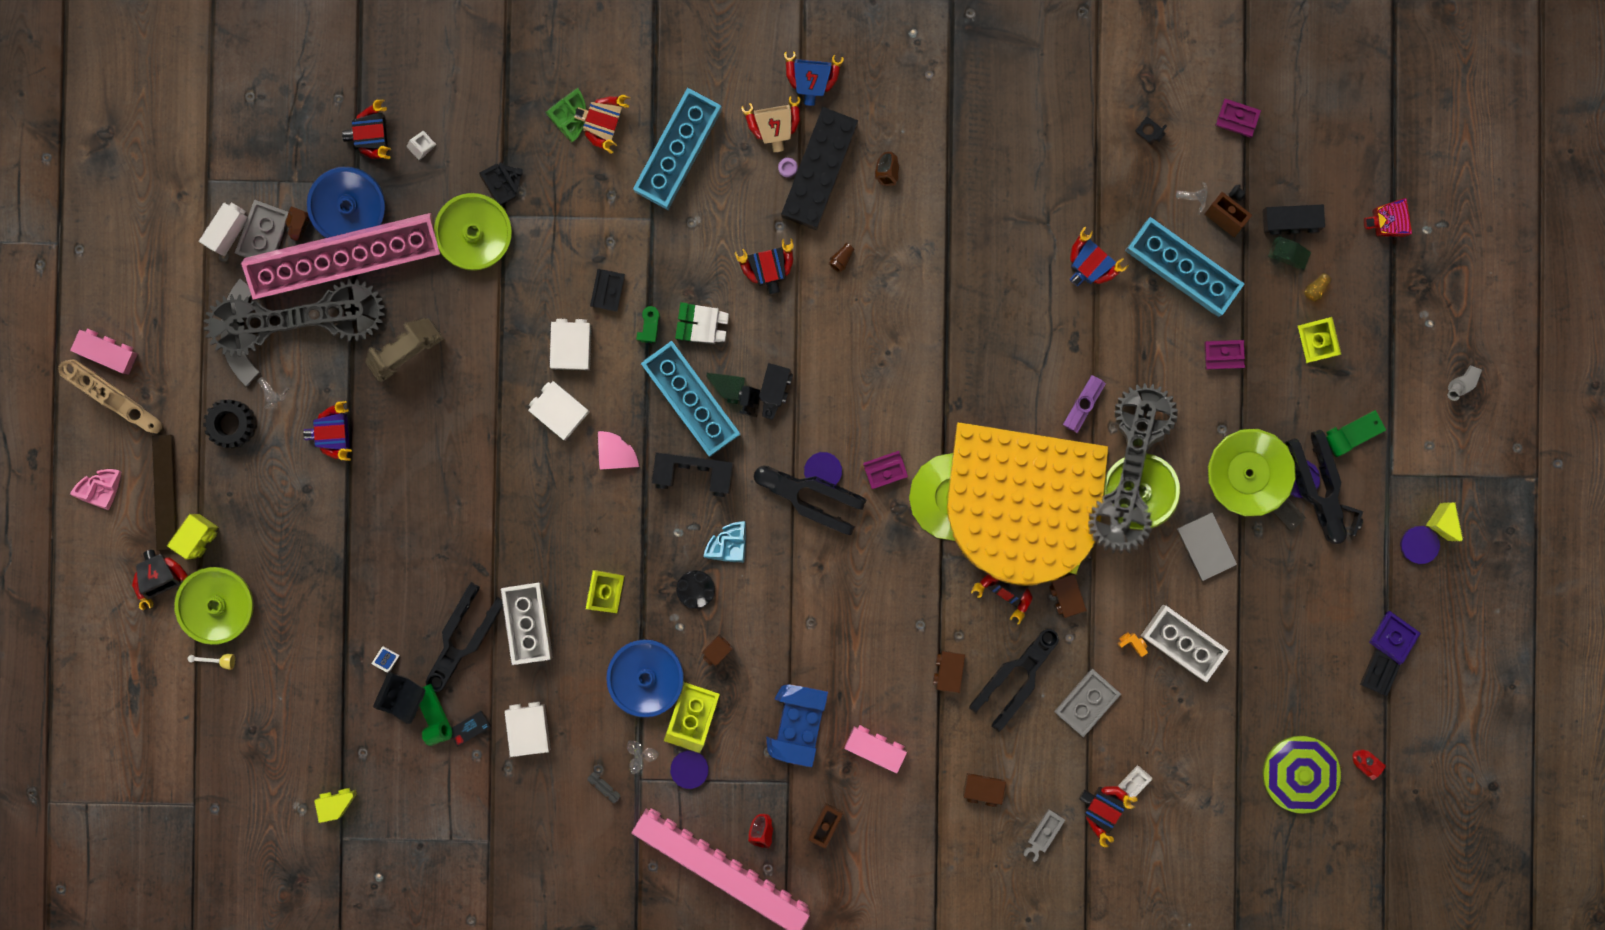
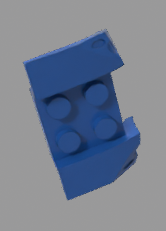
[766,685,828,767]

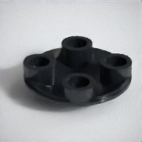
[676,570,715,609]

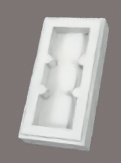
[1118,765,1152,797]

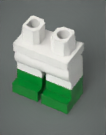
[675,302,729,344]

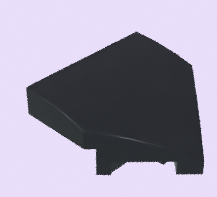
[479,162,523,205]

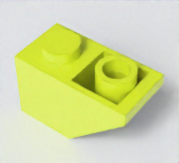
[314,788,357,823]

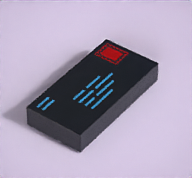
[451,710,491,747]

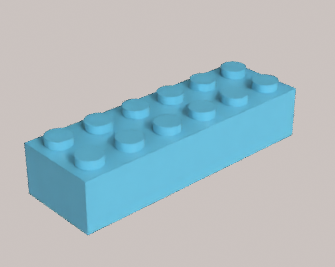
[633,87,722,210]
[1125,217,1244,317]
[641,341,741,457]

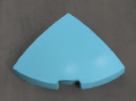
[704,521,746,563]

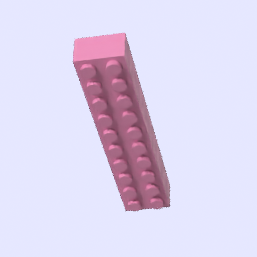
[241,213,440,300]
[632,808,810,930]

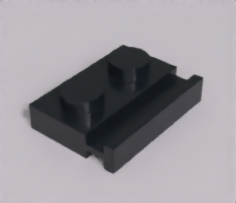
[590,269,625,312]
[739,386,761,417]
[1360,650,1401,696]

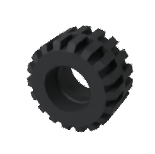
[203,399,257,448]

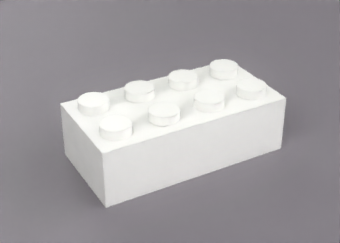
[501,582,553,665]
[1141,605,1229,682]

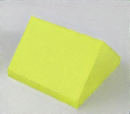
[1298,317,1341,363]
[1426,502,1463,541]
[586,570,624,613]

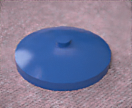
[307,167,385,238]
[607,639,684,717]

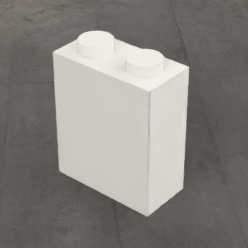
[199,202,248,256]
[550,319,591,370]
[528,381,590,441]
[505,702,551,757]

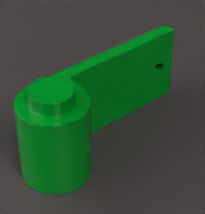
[1326,410,1386,458]
[419,684,452,746]

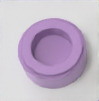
[778,158,797,178]

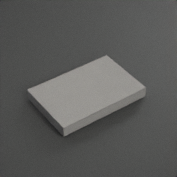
[235,200,288,258]
[1177,513,1237,581]
[1054,668,1121,737]

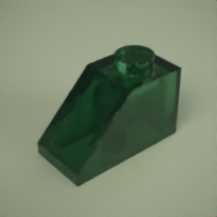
[1268,236,1311,270]
[706,373,745,404]

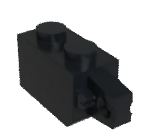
[759,363,793,419]

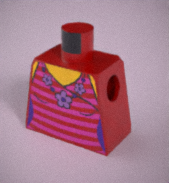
[1364,198,1412,237]

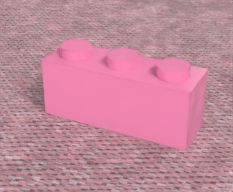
[70,328,137,375]
[844,725,907,773]

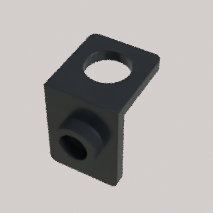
[1135,117,1167,145]
[1340,504,1363,536]

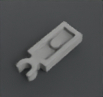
[1023,809,1065,862]

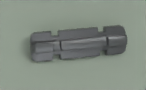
[587,772,621,803]

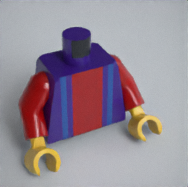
[303,401,352,461]

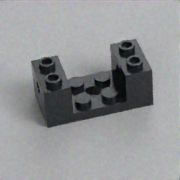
[652,452,734,497]

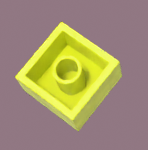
[167,514,218,559]

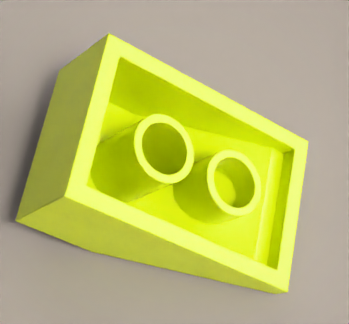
[664,682,720,753]

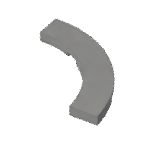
[221,279,260,387]

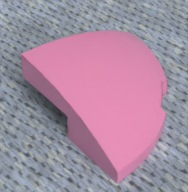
[598,431,639,470]
[70,469,121,510]

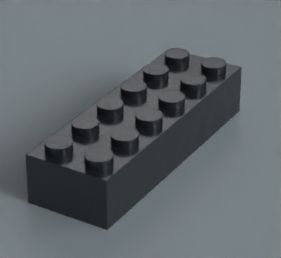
[781,107,858,230]

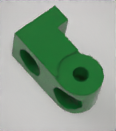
[636,306,660,344]

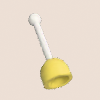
[188,654,235,670]

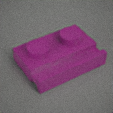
[1215,99,1261,138]
[1204,340,1245,370]
[863,451,908,489]

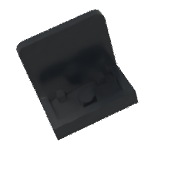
[373,671,425,724]

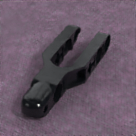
[1285,430,1347,544]
[753,465,867,535]
[426,582,503,692]
[969,629,1059,732]

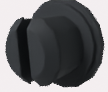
[1229,184,1246,201]

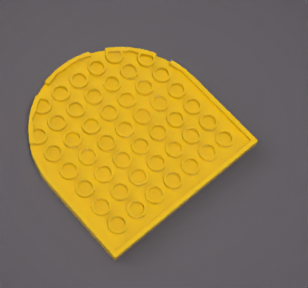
[947,422,1108,585]

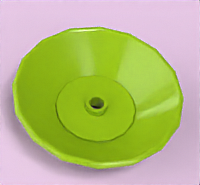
[1208,429,1296,516]
[909,453,955,541]

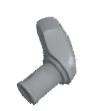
[1448,365,1482,401]

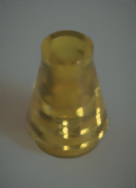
[1304,273,1331,302]

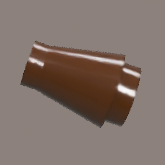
[828,243,855,272]

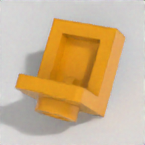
[1117,632,1148,657]

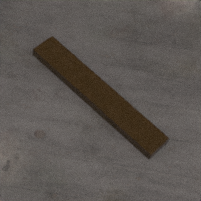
[152,435,177,550]

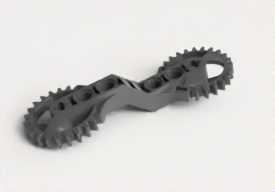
[204,279,384,357]
[1088,383,1178,554]

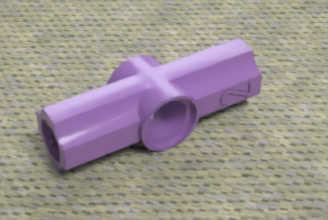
[1063,375,1106,433]

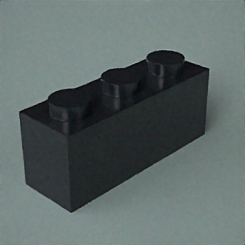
[1263,204,1325,235]

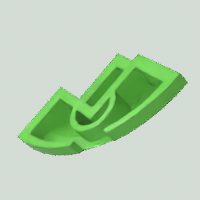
[545,88,586,142]

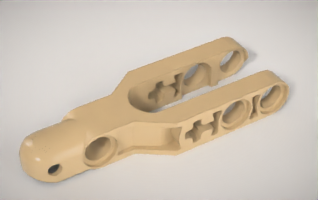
[59,359,162,433]

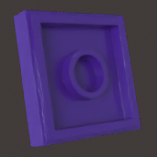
[1369,611,1421,665]

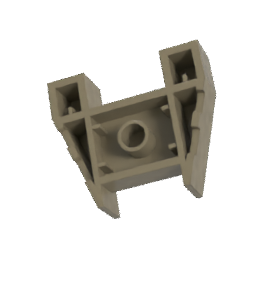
[365,318,444,382]

